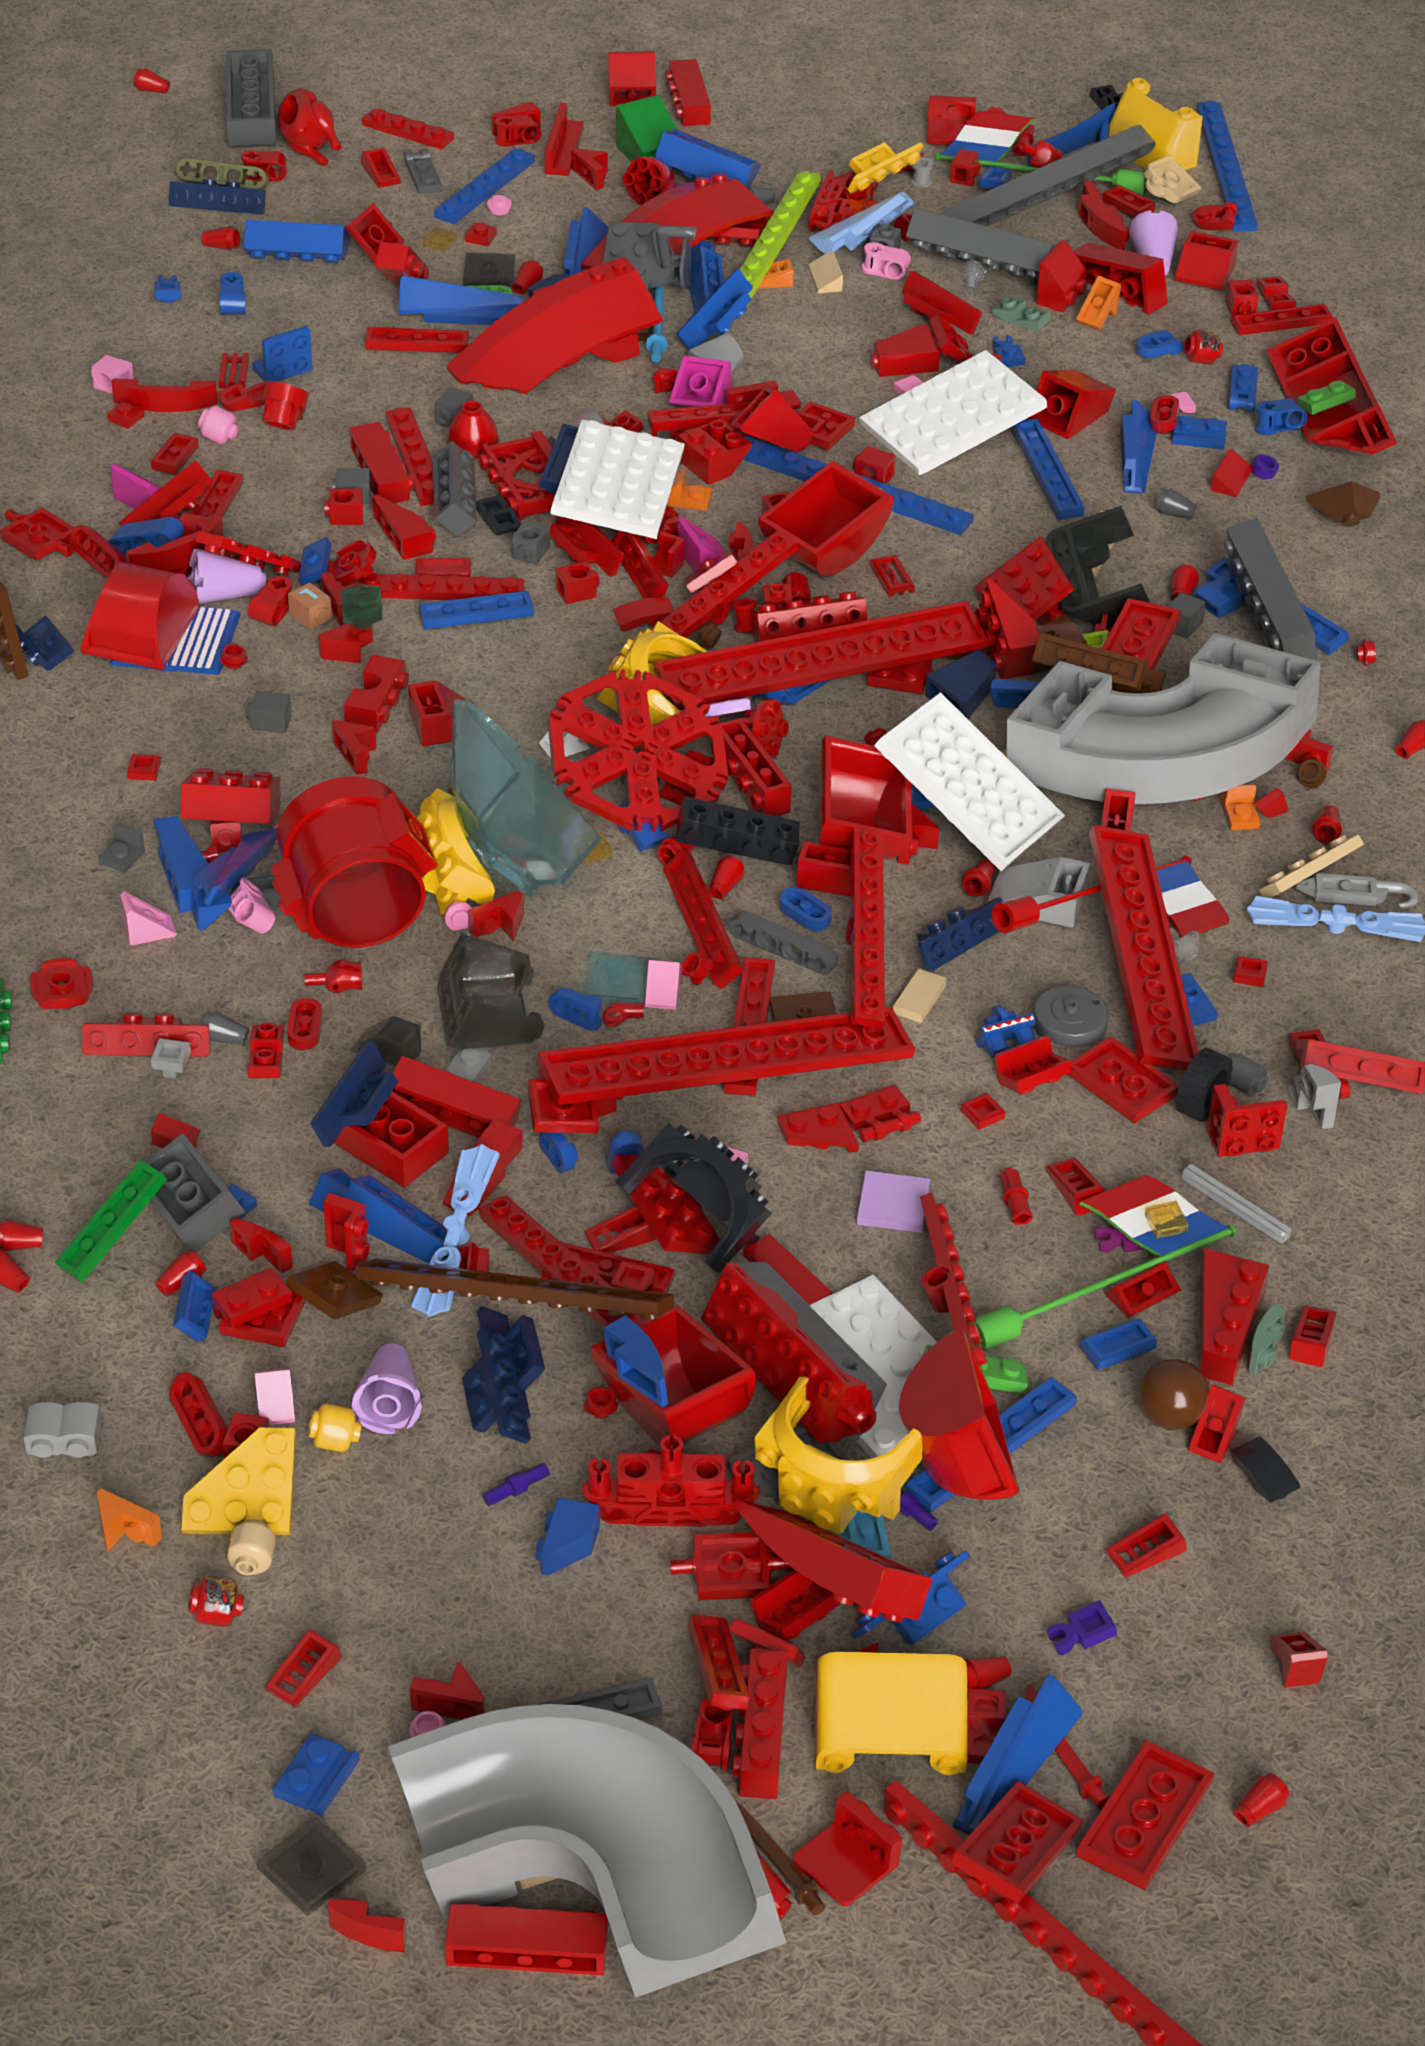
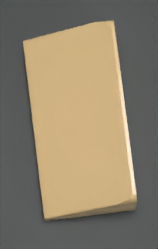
[808,251,843,293]

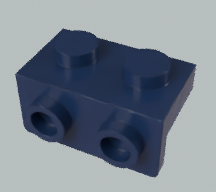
[16,615,74,671]

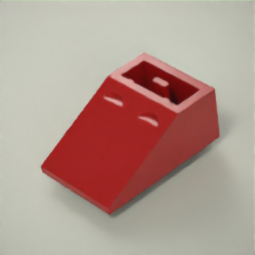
[975,579,1040,679]

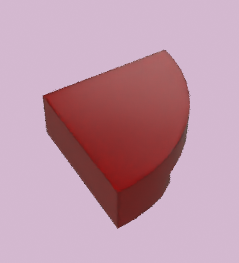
[1254,788,1289,818]

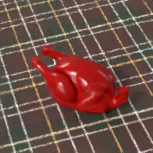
[277,87,341,166]

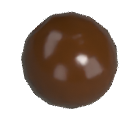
[1138,1359,1209,1430]

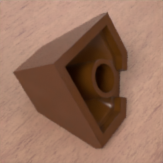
[1306,481,1380,526]

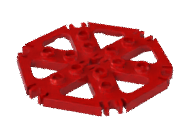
[547,669,729,832]

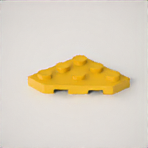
[181,1428,296,1535]

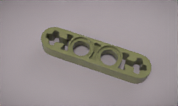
[176,158,269,190]

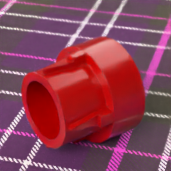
[262,382,309,430]

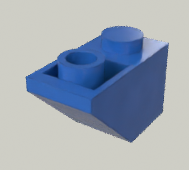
[536,1498,600,1575]

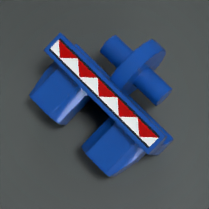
[975,1005,1036,1058]

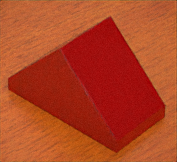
[1101,789,1136,831]

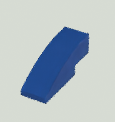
[604,1315,668,1408]

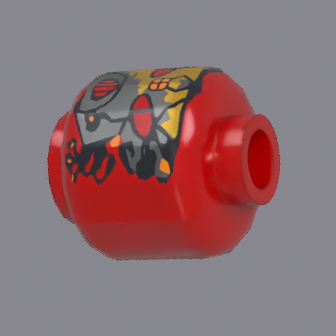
[1183,330,1223,364]
[188,1576,244,1627]

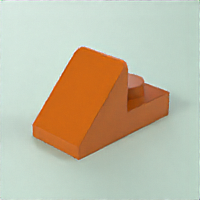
[1076,276,1121,331]
[667,468,712,510]
[1218,785,1260,830]
[96,1488,162,1552]

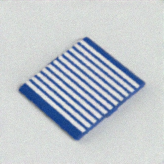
[110,607,241,675]

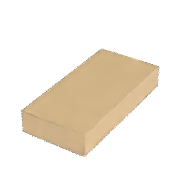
[893,968,947,1023]

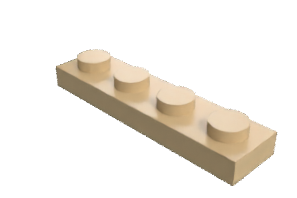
[1259,834,1364,898]

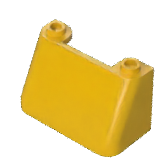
[1109,77,1203,170]
[815,1652,968,1775]

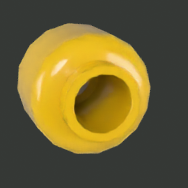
[308,1403,361,1452]

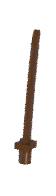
[737,1803,825,1915]

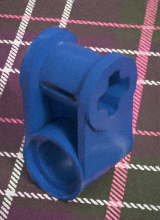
[220,272,246,315]
[1255,398,1307,435]

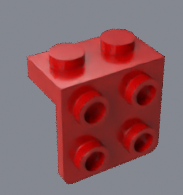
[927,95,976,145]
[793,1791,902,1906]

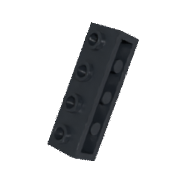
[676,796,800,865]

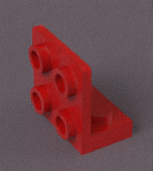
[1206,1084,1287,1157]

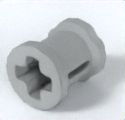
[911,157,933,188]

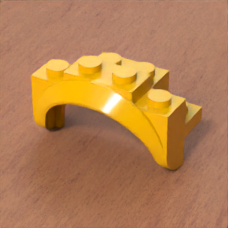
[417,788,495,916]

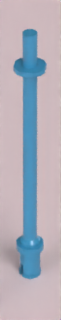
[646,285,668,363]

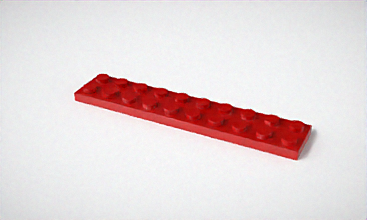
[1089,825,1199,1070]

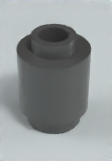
[1227,1053,1268,1096]

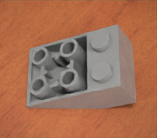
[987,857,1090,928]

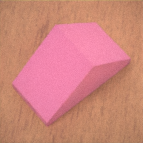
[120,891,177,945]
[645,960,682,1010]
[254,1367,295,1425]

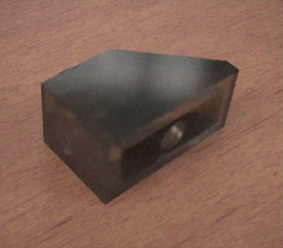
[351,1016,421,1067]

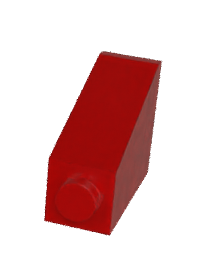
[870,323,940,377]
[730,387,816,453]

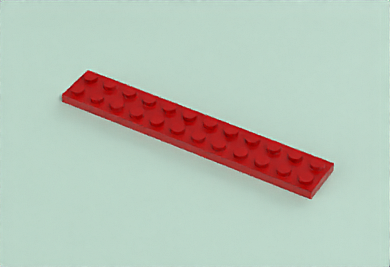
[653,601,989,710]
[537,1007,915,1105]

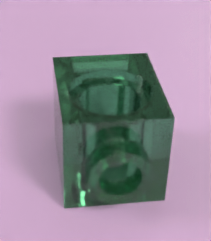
[341,584,383,629]

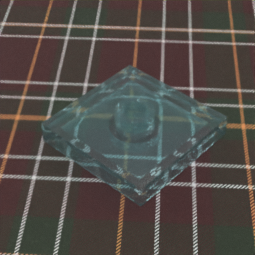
[583,952,653,1005]

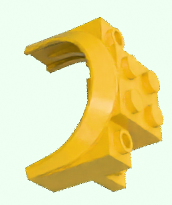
[597,621,708,726]
[755,1377,922,1535]

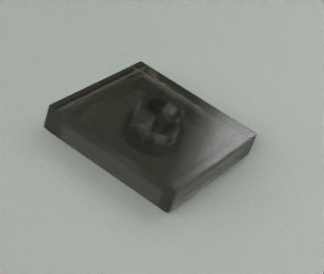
[463,253,516,288]
[256,1816,367,1916]

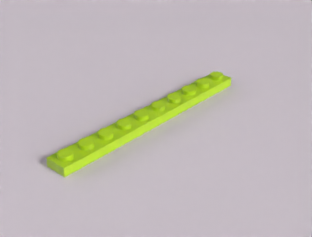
[740,171,821,306]

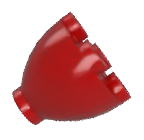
[622,156,674,206]
[447,401,499,459]

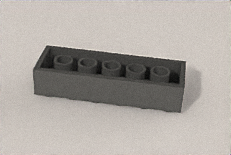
[226,49,276,147]
[906,208,1055,282]
[1224,518,1317,661]

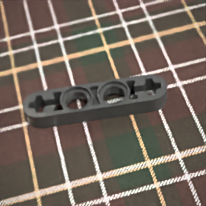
[728,911,838,975]

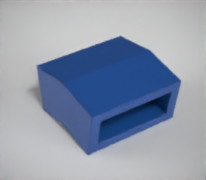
[1194,579,1243,618]

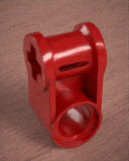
[495,114,541,147]
[241,150,287,182]
[248,576,292,627]
[691,1698,732,1771]

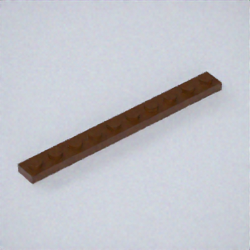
[357,1258,674,1319]

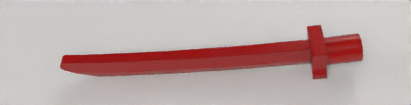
[1025,1684,1109,1809]

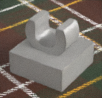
[151,1039,191,1079]

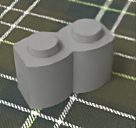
[23,1402,102,1458]

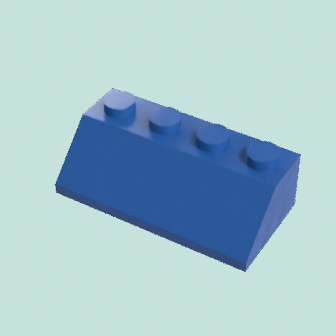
[655,129,762,187]
[244,220,351,263]

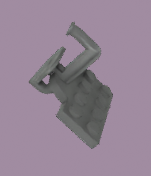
[603,222,697,292]

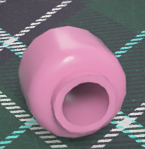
[198,406,239,444]

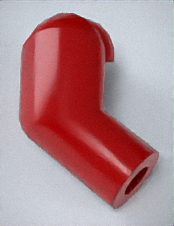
[602,1002,644,1027]

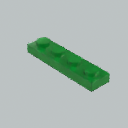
[55,1160,168,1283]

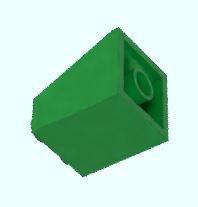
[616,95,678,162]

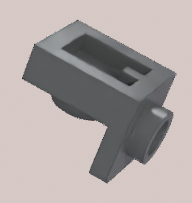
[99,823,145,873]

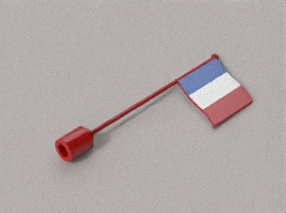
[992,855,1230,940]

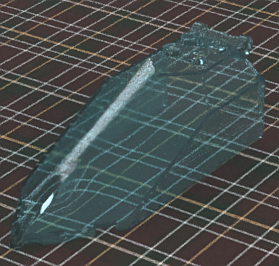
[451,699,602,897]

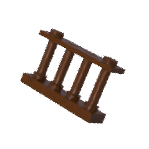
[1032,633,1166,694]

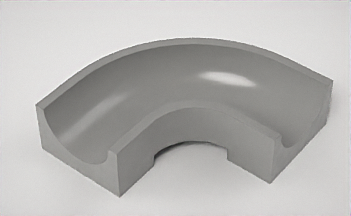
[1007,633,1321,804]
[388,1704,786,1998]

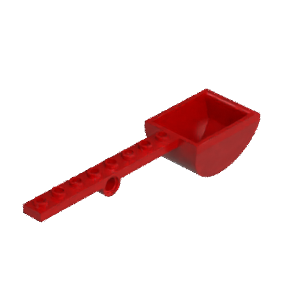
[619,461,894,663]
[81,469,243,670]
[818,735,912,1029]
[899,1192,1019,1500]
[478,1195,756,1446]

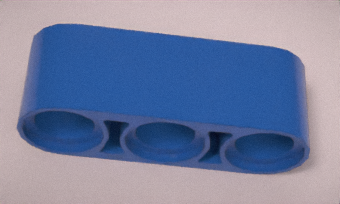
[109,517,185,558]

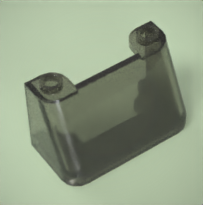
[437,933,544,1050]

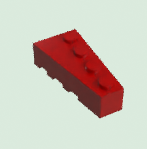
[1074,242,1168,315]
[1199,1248,1270,1386]

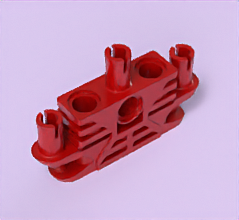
[809,169,879,232]
[582,1435,760,1527]

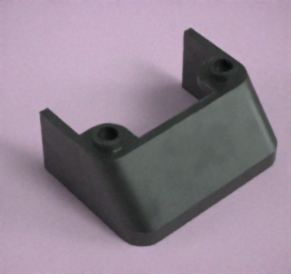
[1046,505,1151,627]

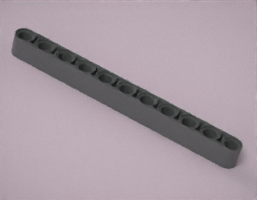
[941,125,1156,226]

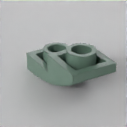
[992,296,1050,331]
[1248,1303,1285,1376]

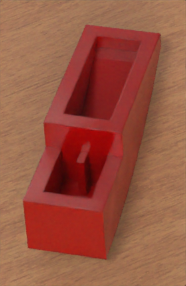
[443,1119,522,1217]

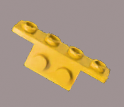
[847,142,924,194]

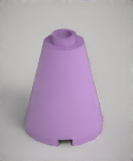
[1129,210,1178,276]
[188,549,266,604]
[352,1343,422,1434]

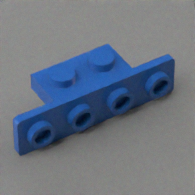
[676,269,753,351]
[850,1550,970,1646]

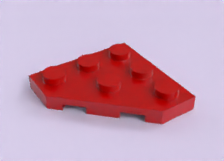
[195,531,301,576]

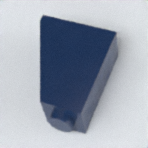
[925,650,997,719]

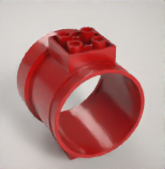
[271,776,438,948]

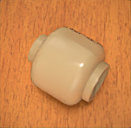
[226,1520,277,1576]

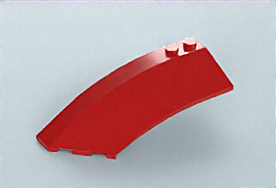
[581,173,772,270]
[447,256,662,395]
[1266,317,1397,455]

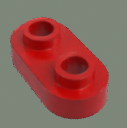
[1150,395,1179,434]
[287,998,322,1050]

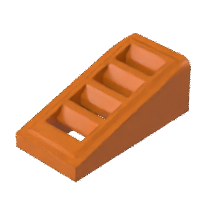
[759,259,793,288]

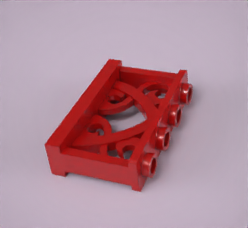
[478,430,556,521]

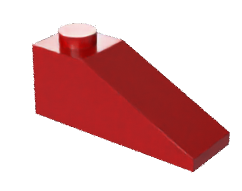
[372,495,436,560]

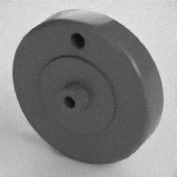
[1033,986,1109,1046]

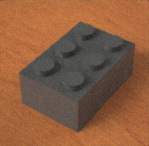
[145,1133,246,1252]

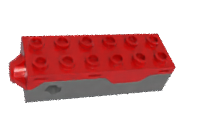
[701,1262,887,1443]

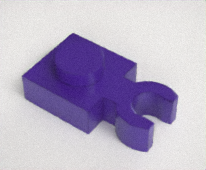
[1047,1600,1117,1655]

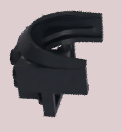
[615,1122,772,1273]

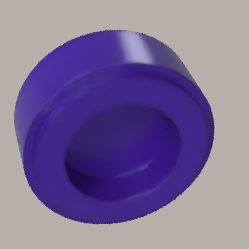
[1251,454,1279,479]

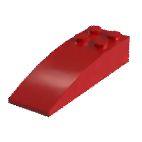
[734,1499,933,1623]

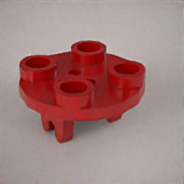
[741,699,789,758]

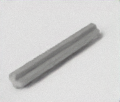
[1181,1164,1292,1243]

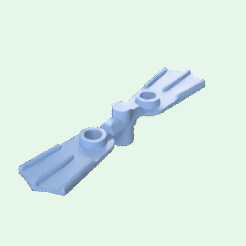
[1247,896,1425,942]
[411,1144,500,1317]

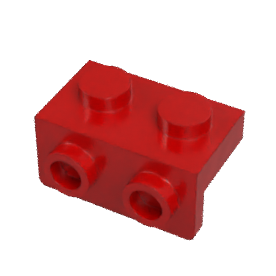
[994,1035,1072,1094]
[323,1193,370,1272]
[212,1267,292,1328]
[750,1569,840,1642]

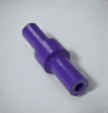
[483,1463,550,1506]
[900,1490,938,1531]

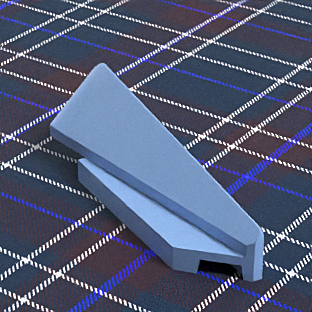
[809,192,915,254]

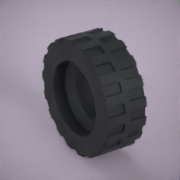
[1175,1047,1233,1122]

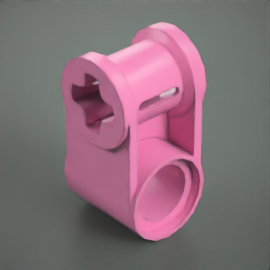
[861,242,911,280]
[228,877,275,934]

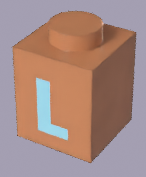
[288,583,332,630]

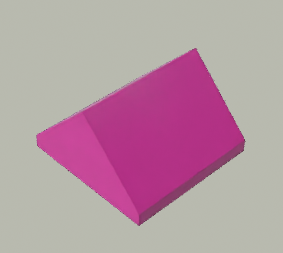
[669,356,733,407]
[111,463,161,509]
[678,516,725,572]

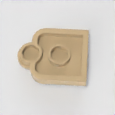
[1144,155,1202,203]

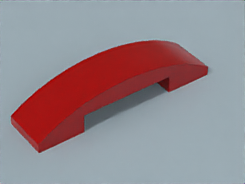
[111,379,218,412]
[126,515,223,571]

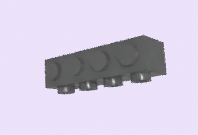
[433,441,477,536]

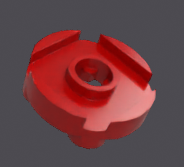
[327,540,376,586]
[29,958,93,1010]

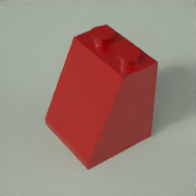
[1026,369,1116,439]

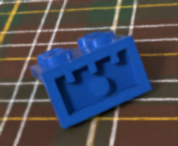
[252,326,313,382]

